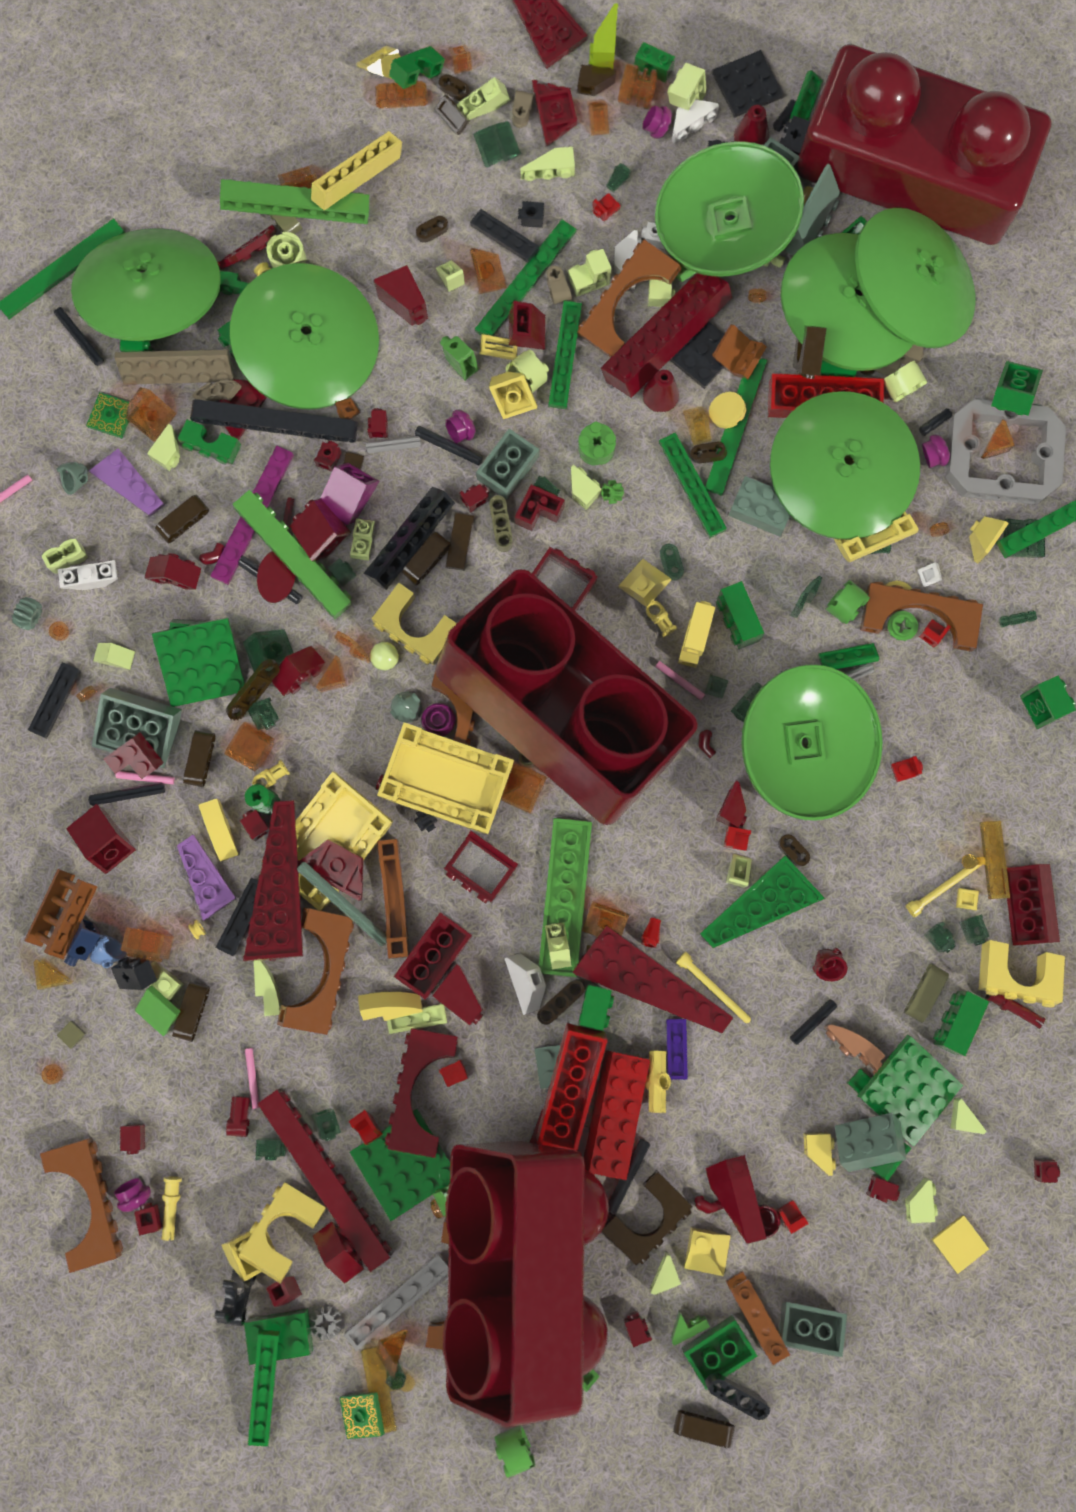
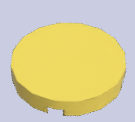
[709,392,746,429]

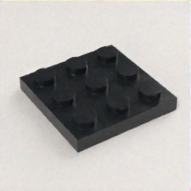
[712,50,784,118]
[669,322,724,389]

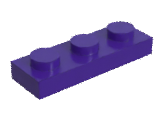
[666,1019,688,1080]

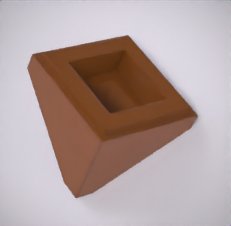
[335,398,360,419]

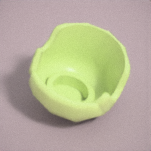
[370,642,399,671]

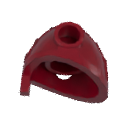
[812,947,848,982]

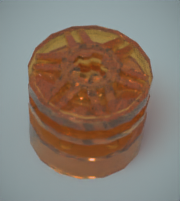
[618,62,657,110]

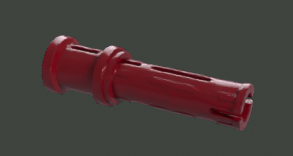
[985,994,1045,1029]

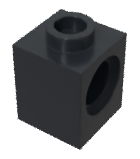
[518,201,544,228]

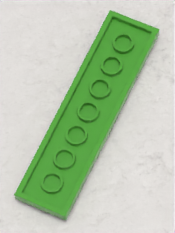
[539,818,592,977]

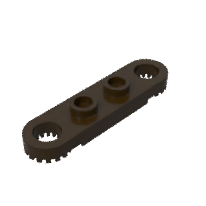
[226,659,280,721]

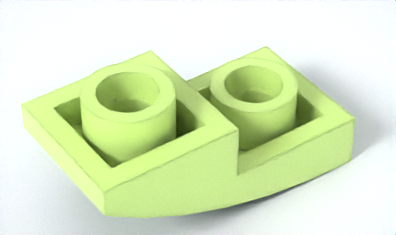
[350,518,375,561]

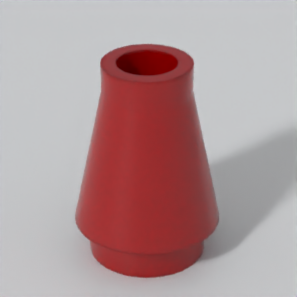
[640,918,661,948]

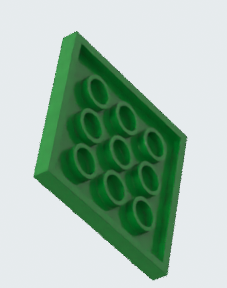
[152,617,245,707]
[857,1035,963,1147]
[349,1108,450,1221]

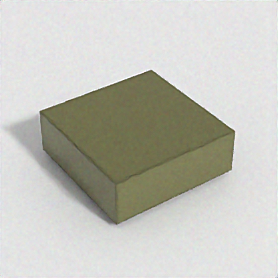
[57,1021,86,1049]

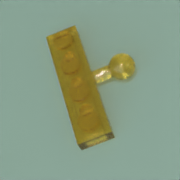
[961,821,1010,900]
[361,1345,415,1433]

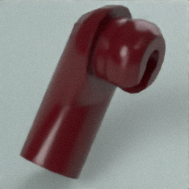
[199,543,225,565]
[698,729,717,759]
[694,1195,723,1214]

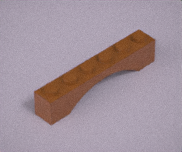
[378,839,410,959]

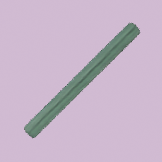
[297,862,387,946]

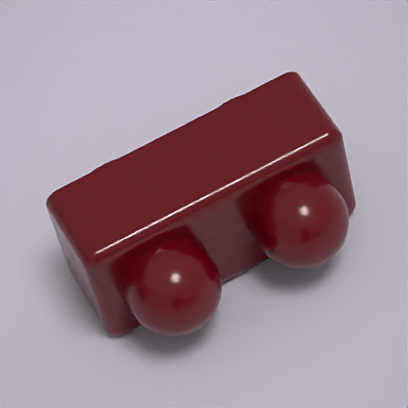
[796,44,1052,245]
[436,569,698,825]
[443,1141,609,1427]

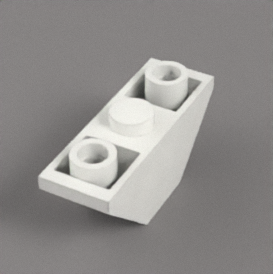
[672,99,719,143]
[614,230,641,290]
[58,560,118,590]
[505,953,546,1015]

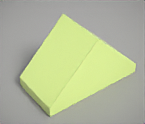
[436,260,465,292]
[93,643,135,670]
[725,854,752,888]
[951,1098,987,1134]
[649,1252,681,1295]

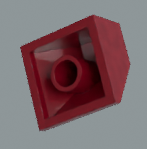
[716,781,747,828]

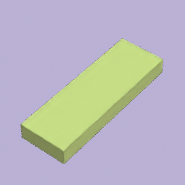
[387,1004,447,1034]

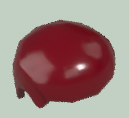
[759,1204,781,1238]

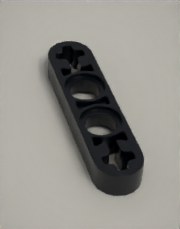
[705,1373,770,1420]

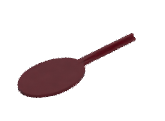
[257,497,296,603]

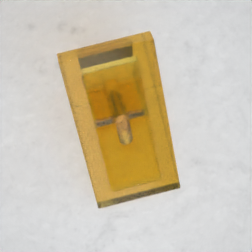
[683,406,711,446]
[33,959,73,990]

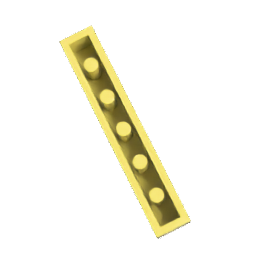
[311,131,402,210]

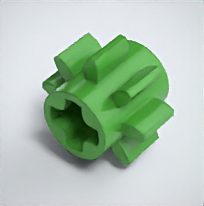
[601,480,624,504]

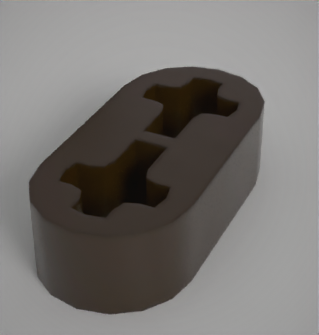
[439,74,470,101]
[416,216,448,243]
[691,442,727,464]
[778,834,810,867]

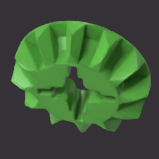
[887,611,918,641]

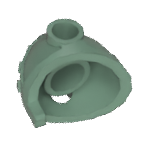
[56,462,88,495]
[390,692,422,723]

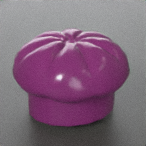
[642,105,672,139]
[445,409,475,443]
[922,434,950,468]
[421,703,455,736]
[114,1178,151,1212]

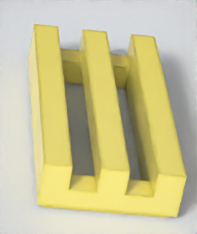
[479,334,517,360]

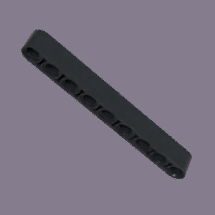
[190,399,358,443]

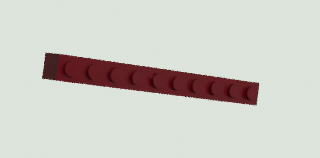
[257,1089,392,1273]

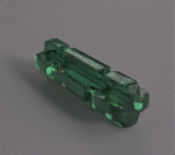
[999,610,1037,627]

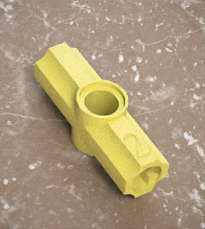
[645,1051,671,1113]

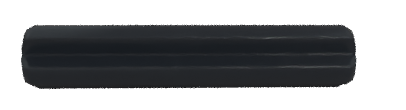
[790,999,837,1045]

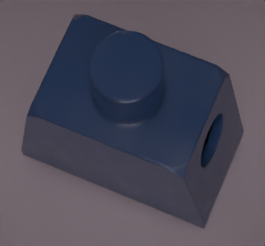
[64,918,100,967]

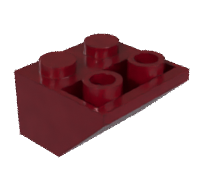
[508,301,546,350]

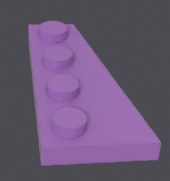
[89,449,164,516]
[177,835,237,921]

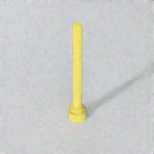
[905,857,985,918]
[675,951,751,1023]

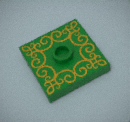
[86,392,135,439]
[339,1392,385,1439]

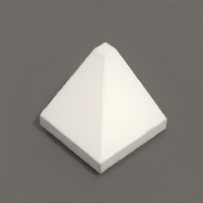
[918,563,942,587]

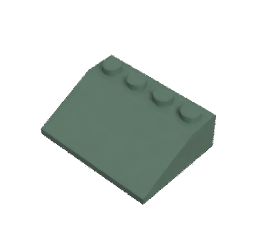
[785,164,840,256]
[92,688,182,769]

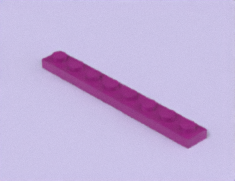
[210,445,294,585]

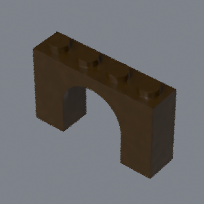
[793,325,827,379]
[602,1170,693,1266]

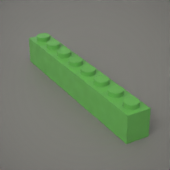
[220,179,369,224]
[232,490,352,619]

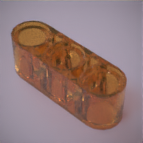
[375,81,428,109]

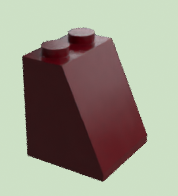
[373,265,428,326]
[289,499,351,561]
[66,804,136,874]
[432,964,484,1026]

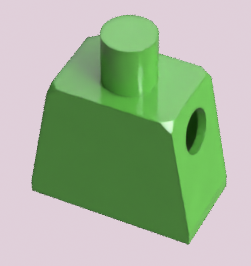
[440,336,479,381]

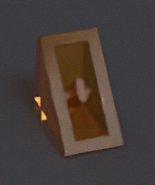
[448,45,472,74]
[587,100,609,136]
[981,419,1015,459]
[316,655,347,693]
[376,1329,408,1377]

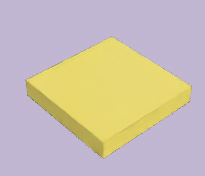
[931,1215,989,1274]

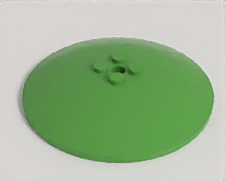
[655,142,804,277]
[855,208,976,348]
[71,228,221,341]
[780,233,913,371]
[230,263,379,409]
[770,391,920,540]
[741,665,883,820]

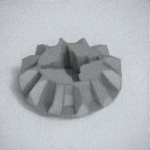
[310,1306,342,1340]

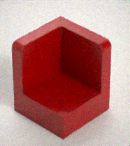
[919,619,951,648]
[724,826,751,851]
[439,1060,469,1087]
[349,1110,382,1145]
[777,1200,809,1234]

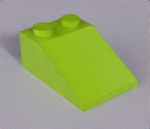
[589,3,618,69]

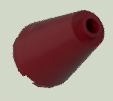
[734,105,770,146]
[643,369,679,412]

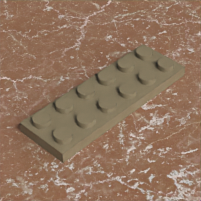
[115,350,234,385]

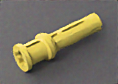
[161,1176,182,1241]

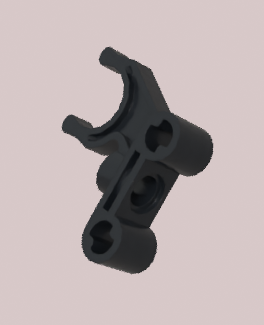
[214,1269,257,1326]

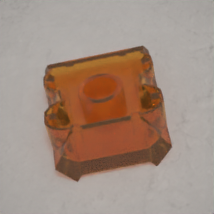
[225,722,275,771]

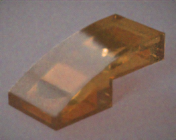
[335,631,370,663]

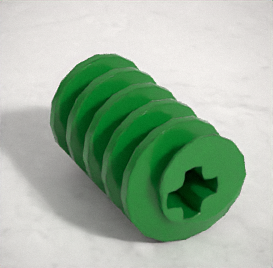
[245,784,280,815]

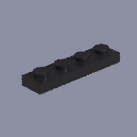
[470,209,539,263]
[28,662,81,739]
[215,877,258,956]

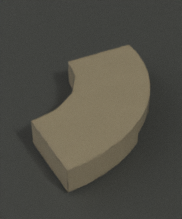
[192,379,242,401]

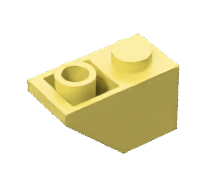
[803,1133,836,1176]

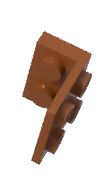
[712,324,767,379]

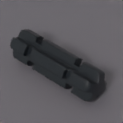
[773,99,796,132]
[919,408,953,436]

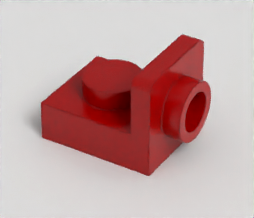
[592,193,621,221]
[891,756,923,783]

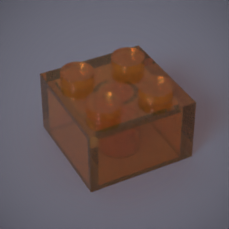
[121,927,174,962]

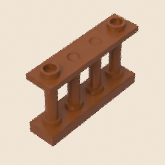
[24,869,98,960]
[725,1271,790,1365]

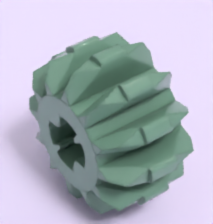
[12,597,42,631]

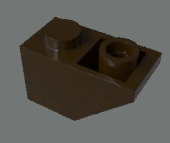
[577,64,616,96]

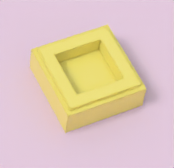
[956,888,979,911]

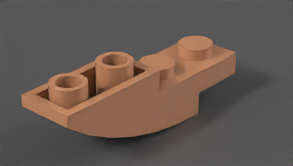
[824,1024,886,1075]

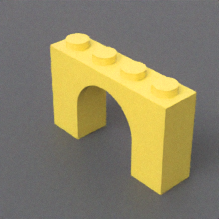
[372,583,457,665]
[678,601,715,668]
[979,940,1065,1008]
[238,1183,326,1283]

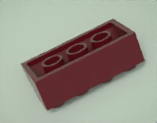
[1003,864,1060,946]
[393,912,473,1000]

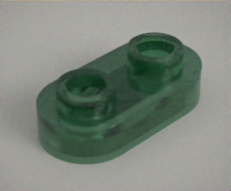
[659,544,684,581]

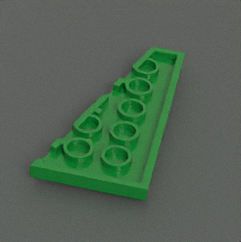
[700,856,825,948]

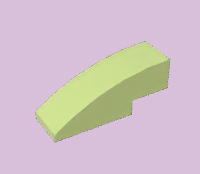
[254,960,282,1016]

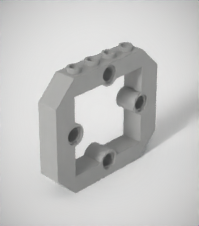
[945,398,1066,505]

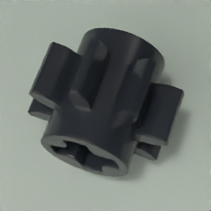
[414,811,438,833]

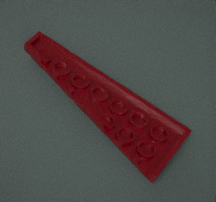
[512,0,588,69]
[243,800,303,962]
[572,925,734,1033]

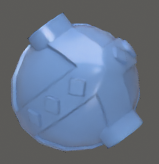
[89,935,126,968]

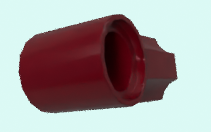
[226,1096,250,1137]

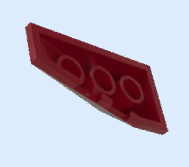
[705,1155,767,1244]

